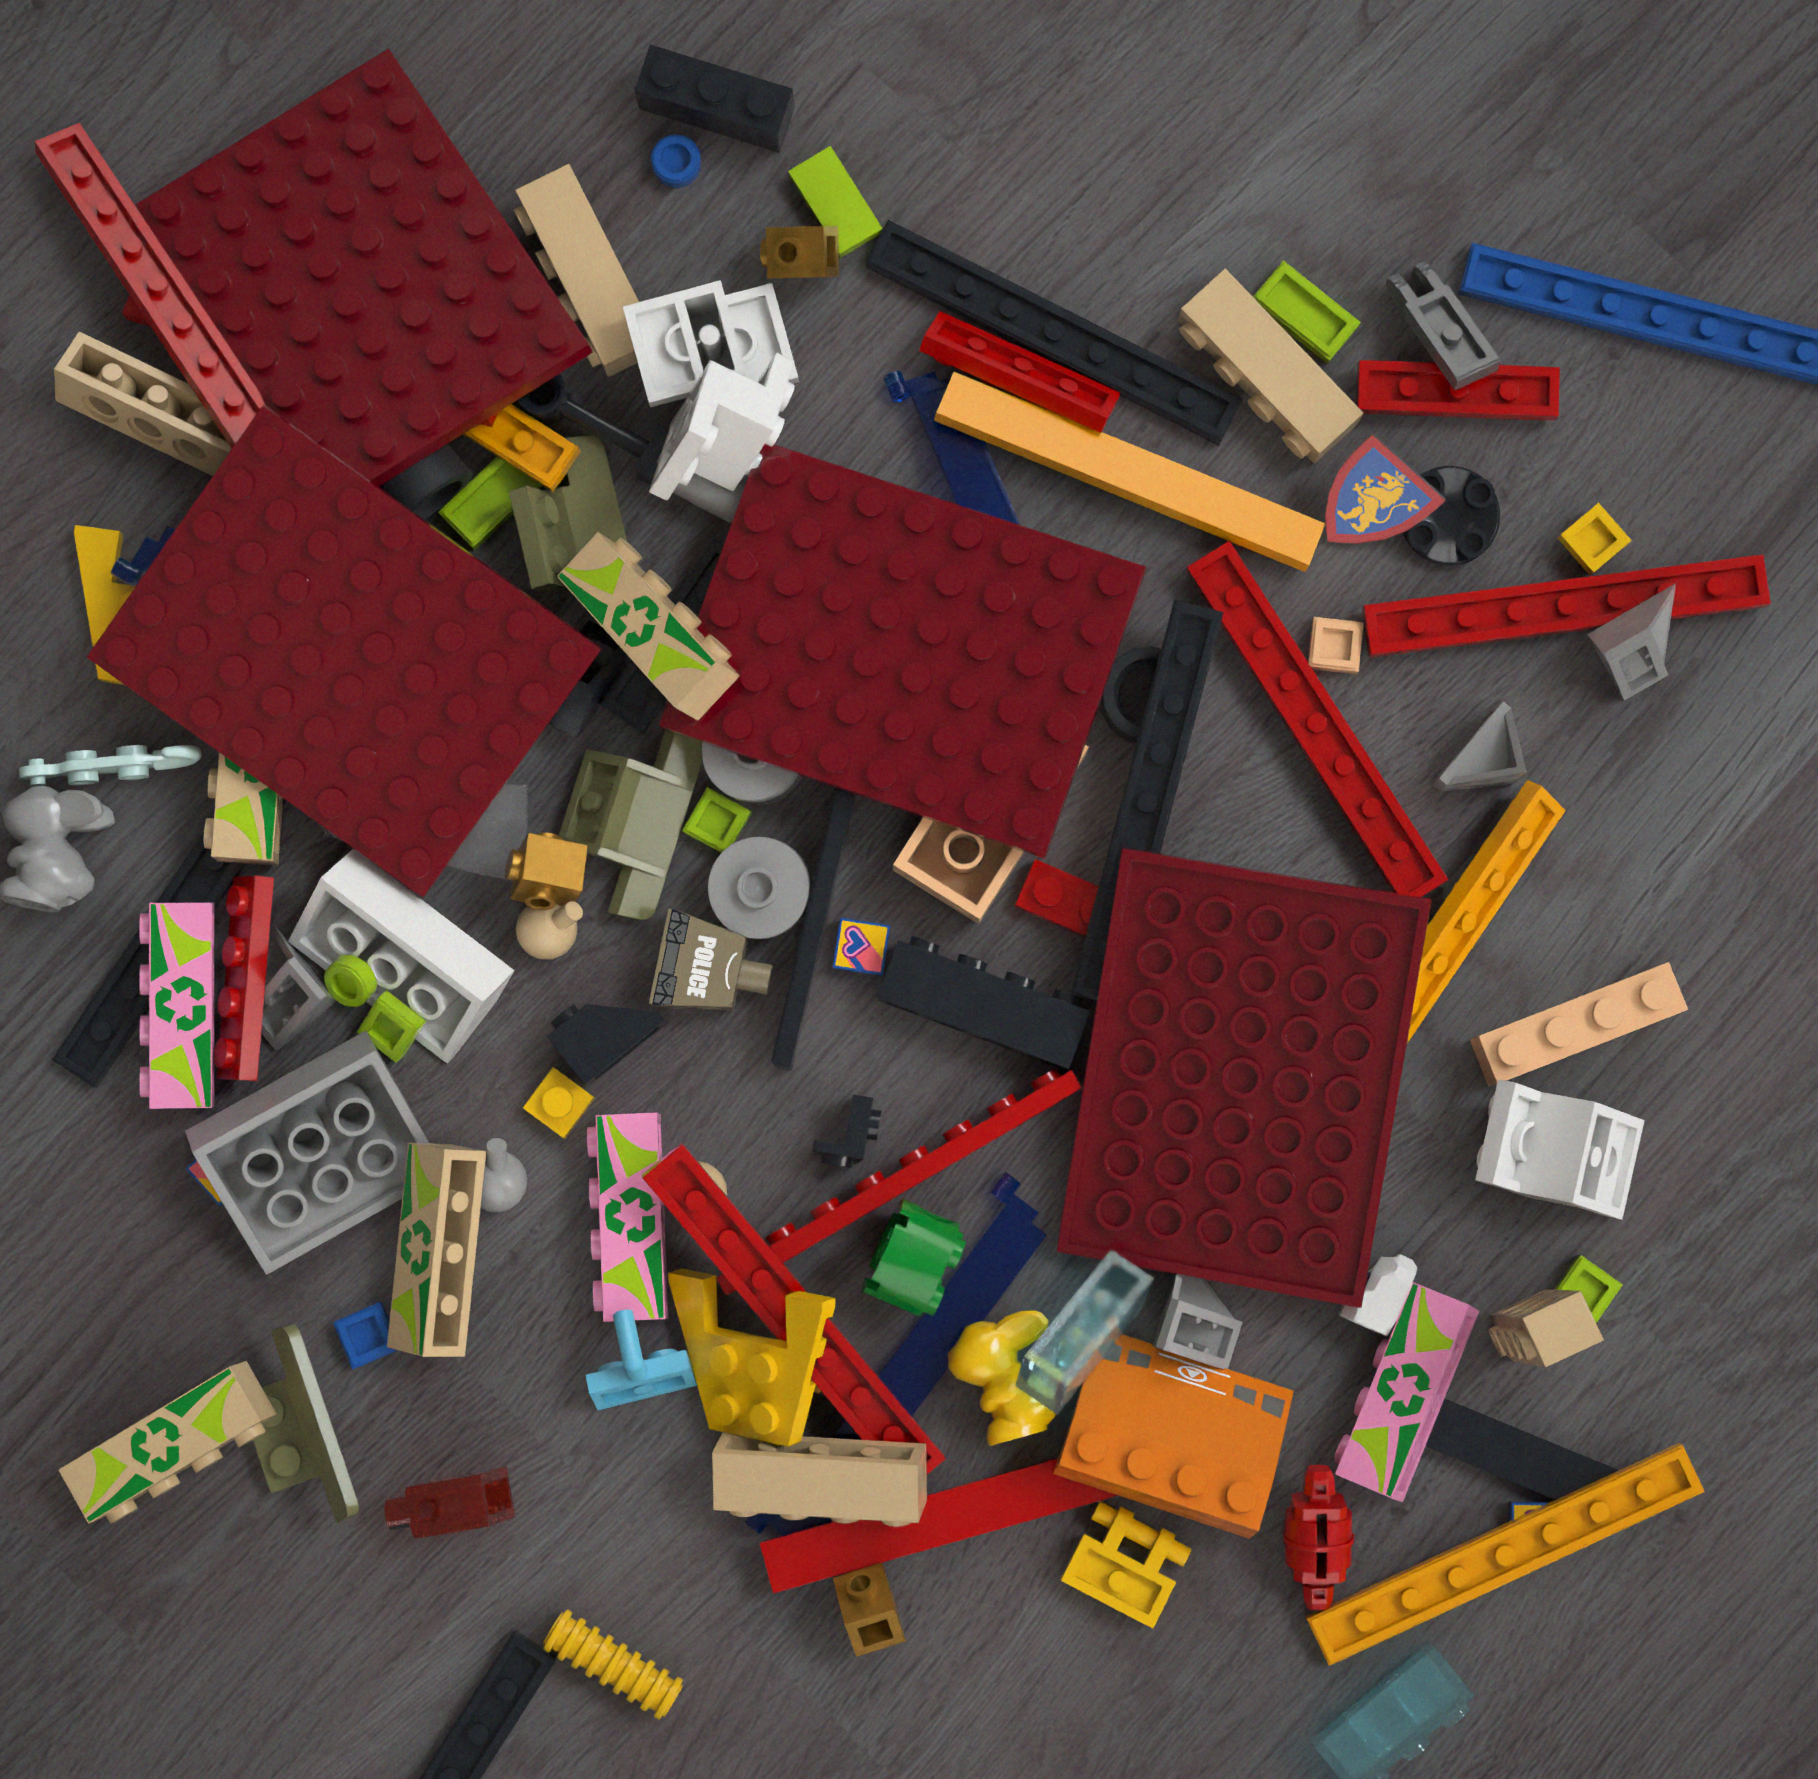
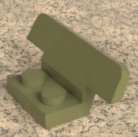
[509,435,627,594]
[559,730,703,920]
[253,1324,359,1524]

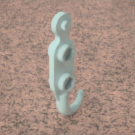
[19,745,202,786]

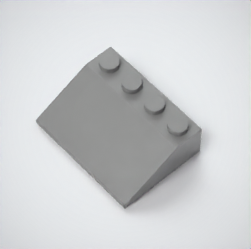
[185,1031,429,1275]

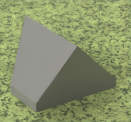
[1587,583,1676,701]
[1432,701,1527,791]
[261,924,337,1051]
[1152,1274,1243,1370]

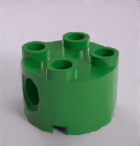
[861,1199,966,1317]

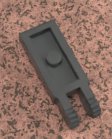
[1385,262,1500,391]

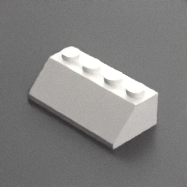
[288,849,515,1064]

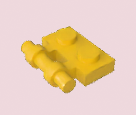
[1060,1501,1192,1629]

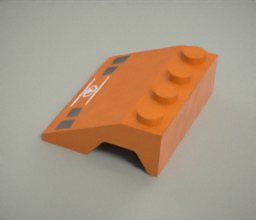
[1053,1327,1294,1539]

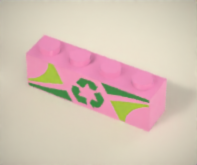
[139,903,214,1109]
[587,1113,669,1322]
[1334,1282,1479,1502]

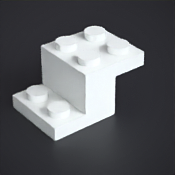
[623,280,799,407]
[649,353,795,500]
[1475,1079,1645,1220]

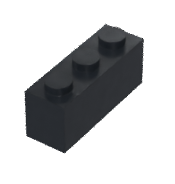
[635,44,795,153]

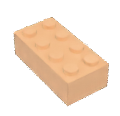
[893,745,1089,924]

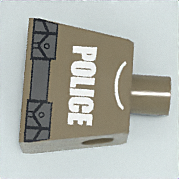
[649,908,773,1010]

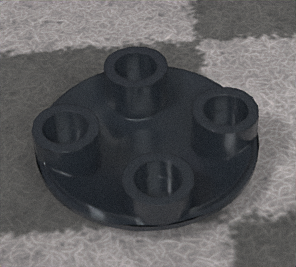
[1402,466,1500,566]

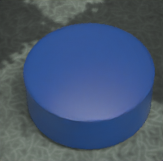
[651,135,701,188]

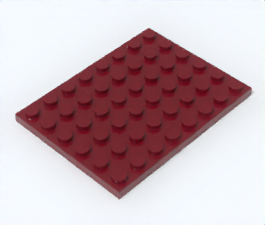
[135,48,593,487]
[87,405,602,897]
[659,444,1147,859]
[1057,847,1432,1308]

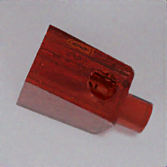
[384,1466,516,1539]

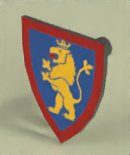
[1325,433,1446,544]

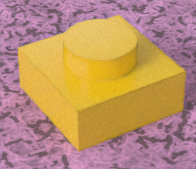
[1557,503,1632,576]
[523,1067,595,1139]

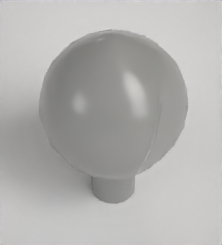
[480,1138,528,1212]

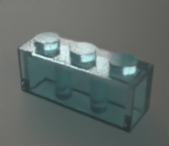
[1015,1250,1154,1415]
[1309,1642,1475,1779]

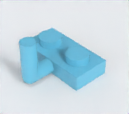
[586,1309,697,1410]

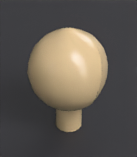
[515,901,583,960]

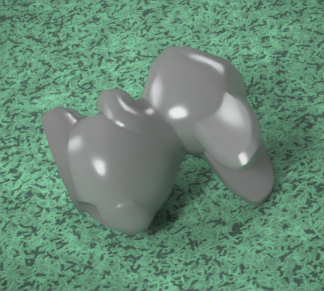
[0,786,115,912]

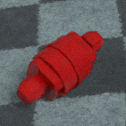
[1282,1465,1355,1610]

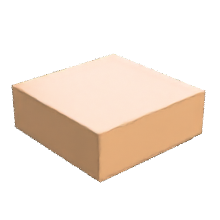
[1308,617,1364,674]

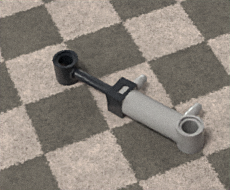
[518,374,748,524]

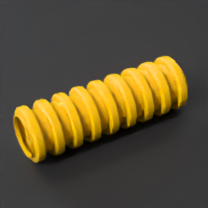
[543,1609,683,1720]

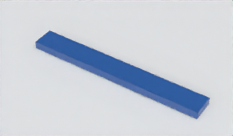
[1458,243,1818,385]

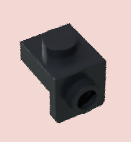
[812,1095,882,1168]

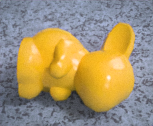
[948,1310,1069,1446]

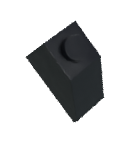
[549,620,628,739]
[547,1004,668,1086]

